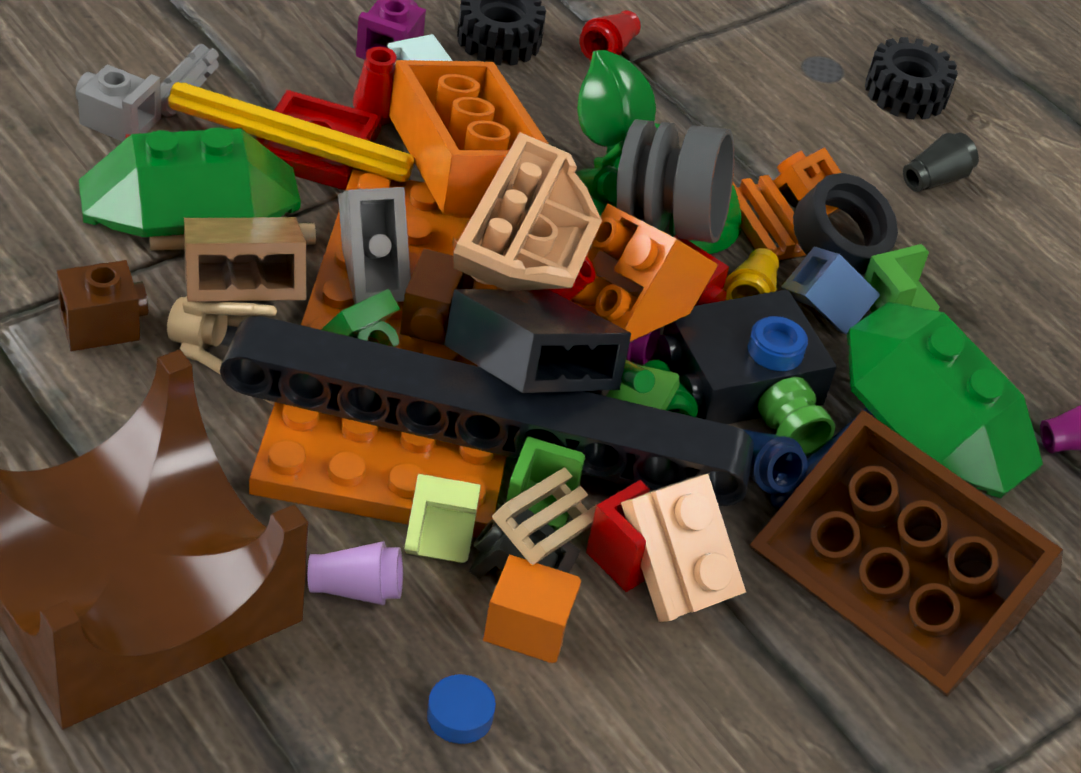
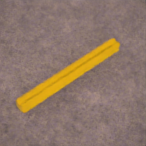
[168,82,414,182]

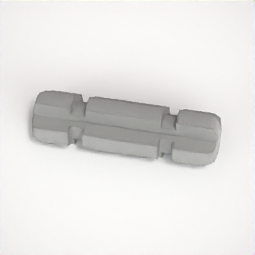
[160,44,219,117]

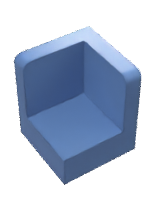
[781,246,880,334]

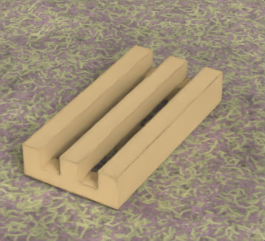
[492,467,597,565]

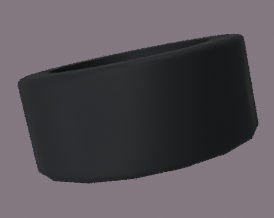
[793,173,898,275]

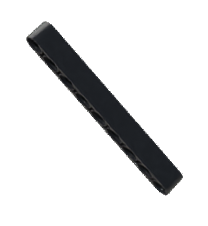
[220,316,754,506]

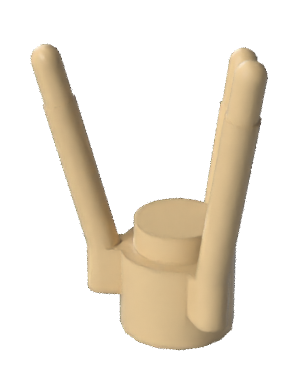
[167,296,277,405]

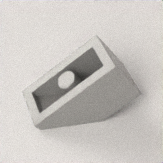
[338,187,411,304]

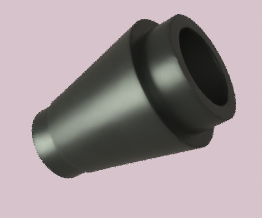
[903,132,979,192]

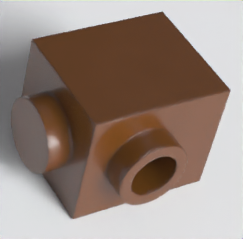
[56,260,149,351]

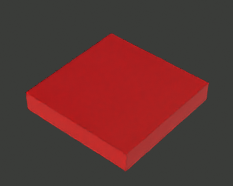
[256,90,382,191]

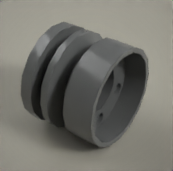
[617,119,735,243]

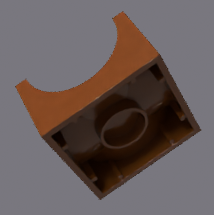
[0,349,308,730]

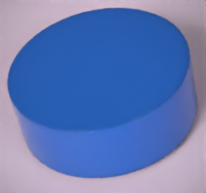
[748,316,808,371]
[427,674,496,744]

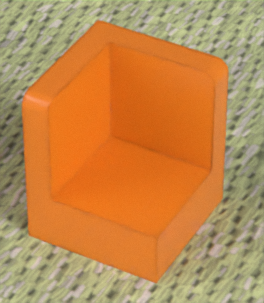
[483,554,581,663]

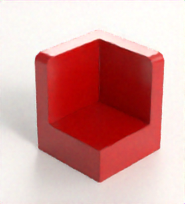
[586,480,650,592]

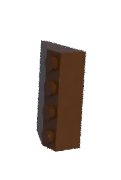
[750,410,1063,697]

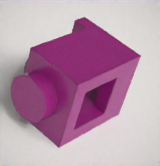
[356,0,426,60]

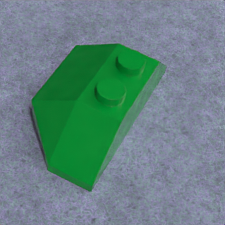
[79,128,301,237]
[847,302,1043,499]

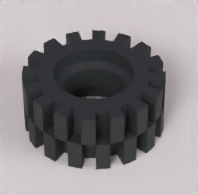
[457,0,546,65]
[865,37,958,120]

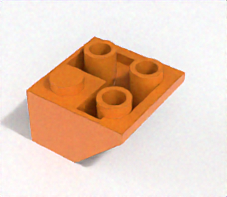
[570,204,718,342]

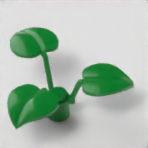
[576,50,742,254]

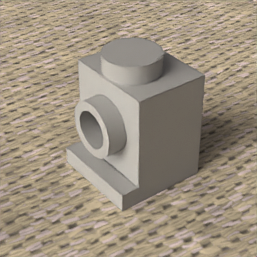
[75,64,161,142]

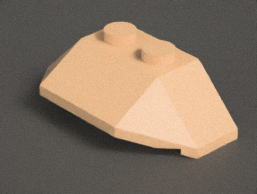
[454,132,602,291]

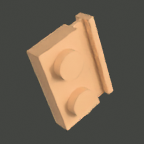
[621,474,746,622]

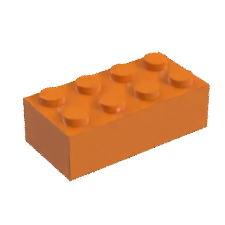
[389,60,549,218]

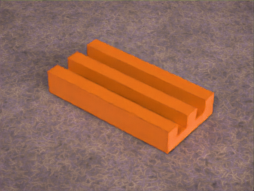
[733,175,806,260]

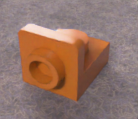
[773,147,842,217]

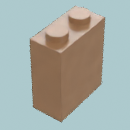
[184,217,306,302]

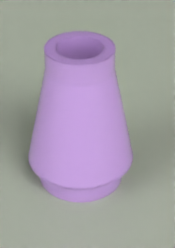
[307,541,403,605]

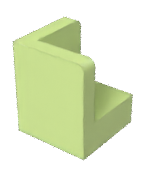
[404,474,481,563]

